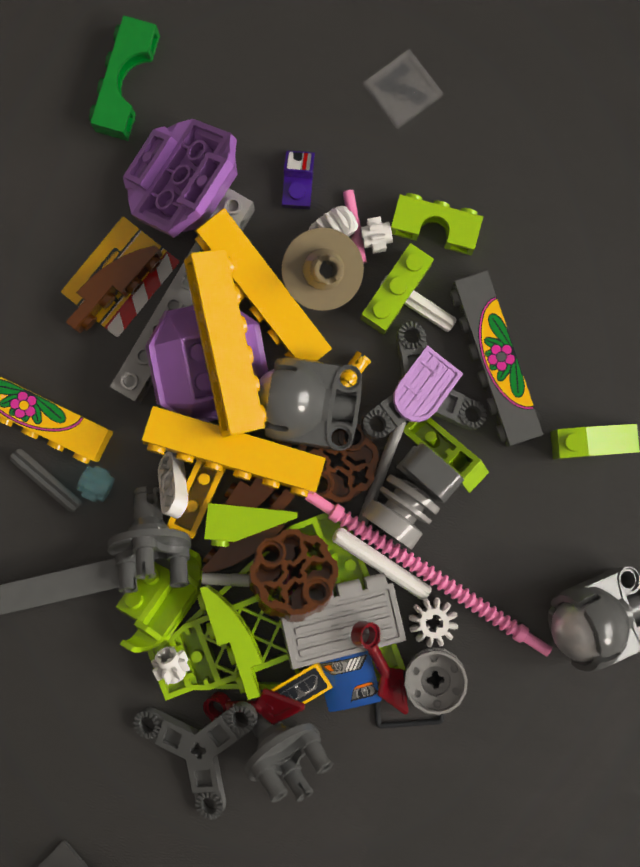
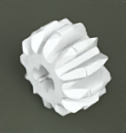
[309,206,359,237]
[409,597,458,647]

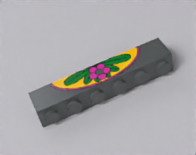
[449,270,543,447]

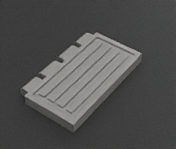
[280,573,407,669]

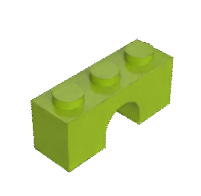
[391,193,483,255]
[360,243,434,335]

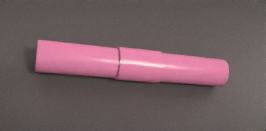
[343,190,367,264]

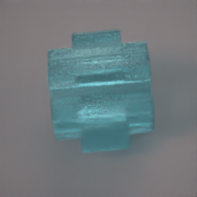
[77,466,115,502]

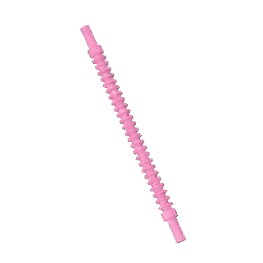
[304,493,552,657]

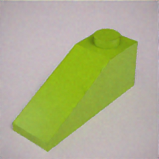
[403,417,489,493]
[550,424,640,460]
[204,503,298,547]

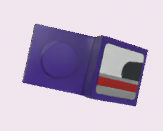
[282,151,315,209]

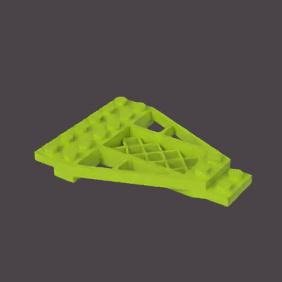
[147,511,406,701]

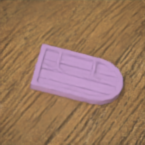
[393,345,463,422]

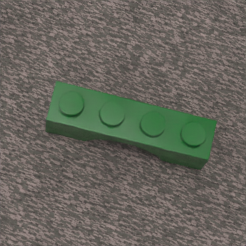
[89,15,160,141]

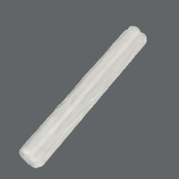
[332,528,432,600]

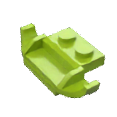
[116,549,203,653]

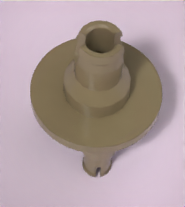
[281,228,364,311]

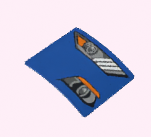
[319,651,382,712]

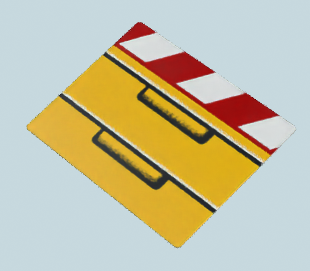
[61,217,179,337]

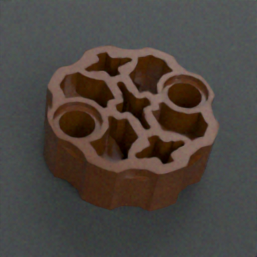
[297,423,379,503]
[249,529,338,622]

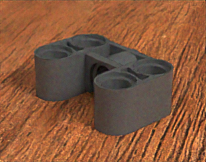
[395,443,464,503]

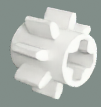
[361,216,393,254]
[151,646,190,685]

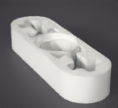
[158,451,188,519]

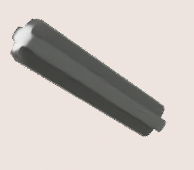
[9,449,82,513]

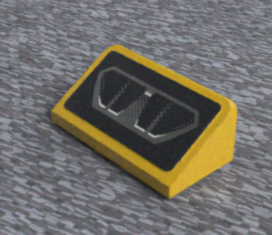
[271,663,333,704]

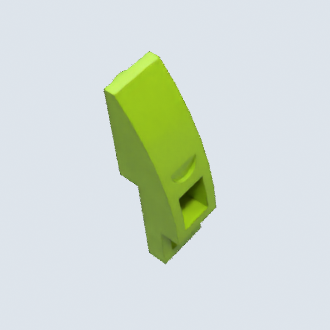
[197,585,263,700]

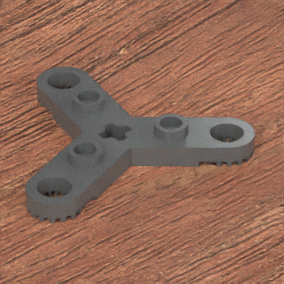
[361,321,487,440]
[133,701,258,820]

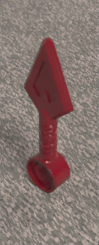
[351,621,409,715]
[203,688,305,725]

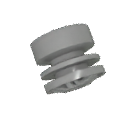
[362,474,440,550]
[405,647,468,715]

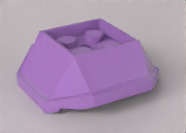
[123,119,238,238]
[145,305,268,422]

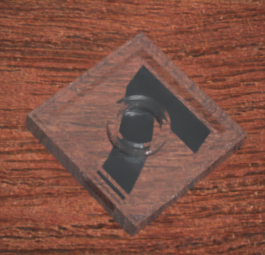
[364,49,443,129]

